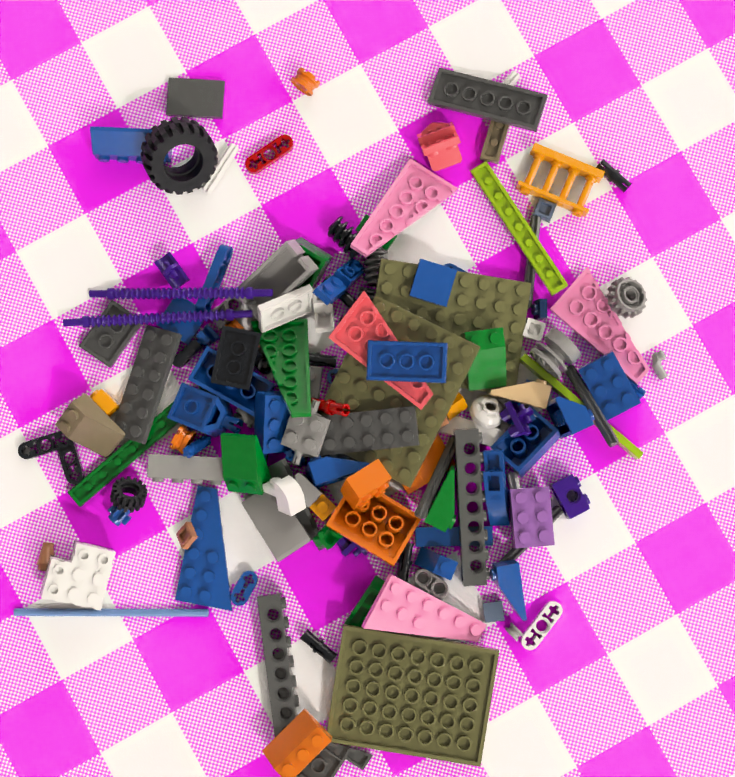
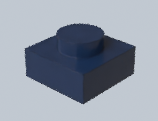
[531,299,547,320]

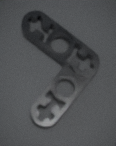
[18,431,85,485]

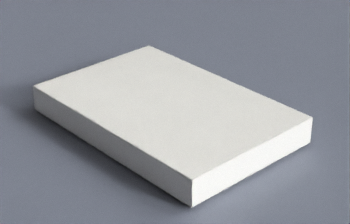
[257,284,313,333]

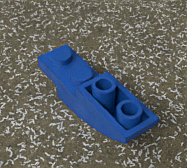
[313,258,364,305]
[483,450,510,526]

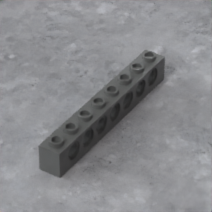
[453,428,490,587]
[257,593,299,737]

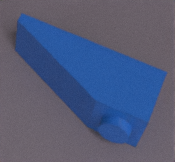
[490,559,527,621]

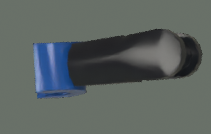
[173,324,219,368]

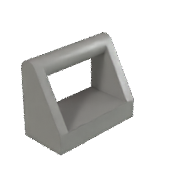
[295,473,325,507]

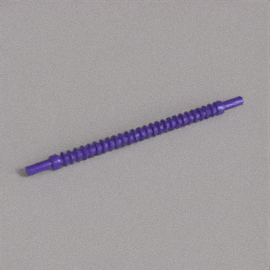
[89,287,273,300]
[63,309,253,328]

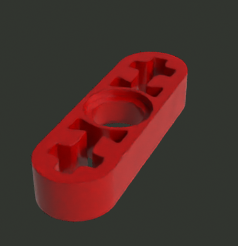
[245,135,294,174]

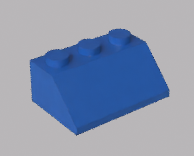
[490,406,561,478]

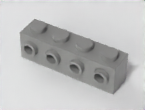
[147,454,224,485]

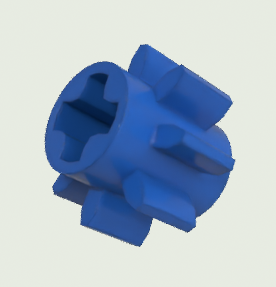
[108,505,132,526]

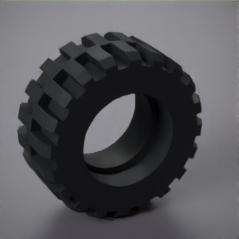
[140,117,218,195]

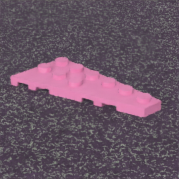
[350,158,458,257]
[550,266,650,384]
[361,573,487,642]

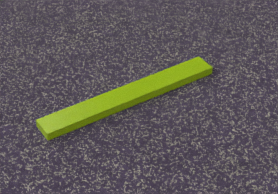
[470,161,568,296]
[520,354,643,460]

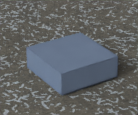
[532,197,557,223]
[482,601,505,623]

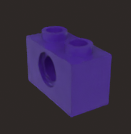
[549,474,591,519]

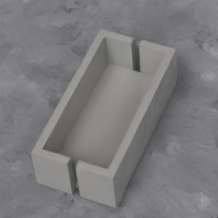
[238,239,319,320]

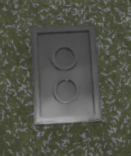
[166,78,225,119]
[79,300,142,368]

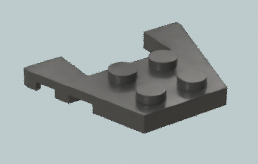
[296,742,373,777]

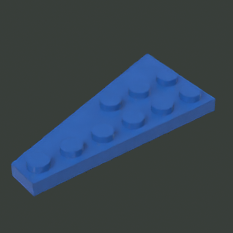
[175,485,233,611]

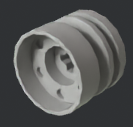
[529,328,581,379]

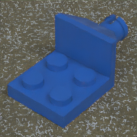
[167,382,243,438]

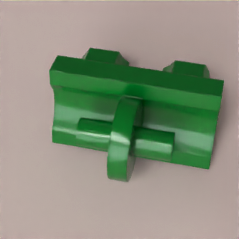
[313,523,344,550]

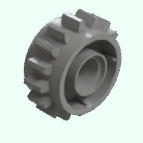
[606,277,648,319]

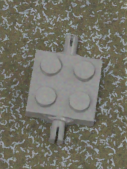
[281,399,331,465]

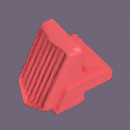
[417,122,462,171]

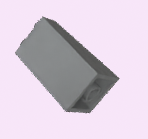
[241,492,312,562]

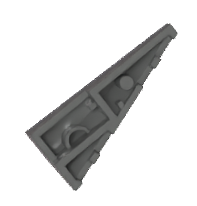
[268,458,326,551]

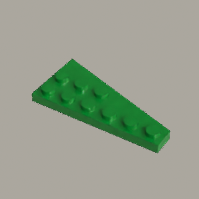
[250,318,311,418]

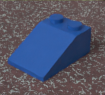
[304,455,370,488]

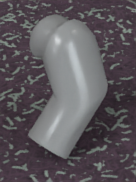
[652,350,668,380]

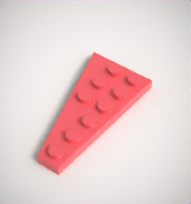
[328,291,434,410]

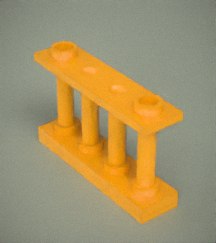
[516,143,605,217]

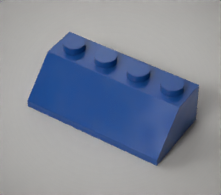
[90,126,172,165]
[188,346,276,417]
[546,396,595,439]

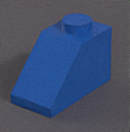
[414,547,458,580]

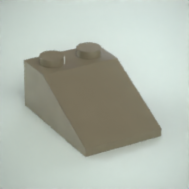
[55,393,126,458]

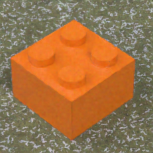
[340,459,392,510]

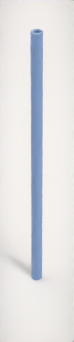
[14,608,209,617]

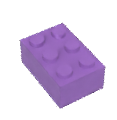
[508,486,555,548]

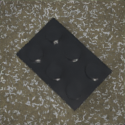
[211,325,262,391]

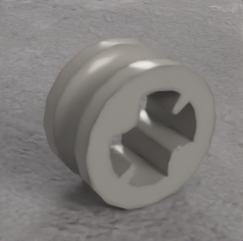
[505,622,524,641]

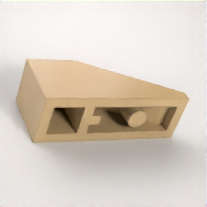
[487,379,552,409]

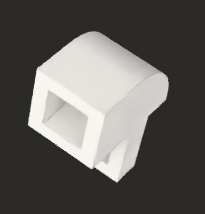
[313,289,335,333]
[262,475,306,516]

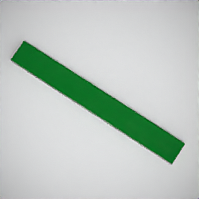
[67,402,179,507]

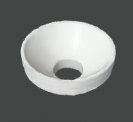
[469,396,504,429]

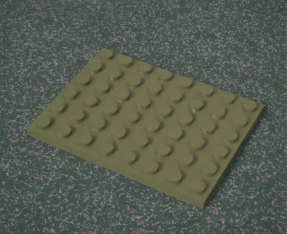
[375,258,531,392]
[317,295,481,488]
[327,624,499,767]

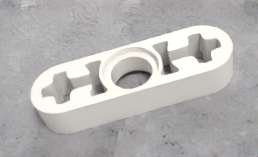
[520,601,563,650]

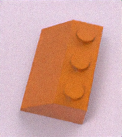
[262,708,332,777]

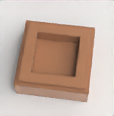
[176,522,198,550]

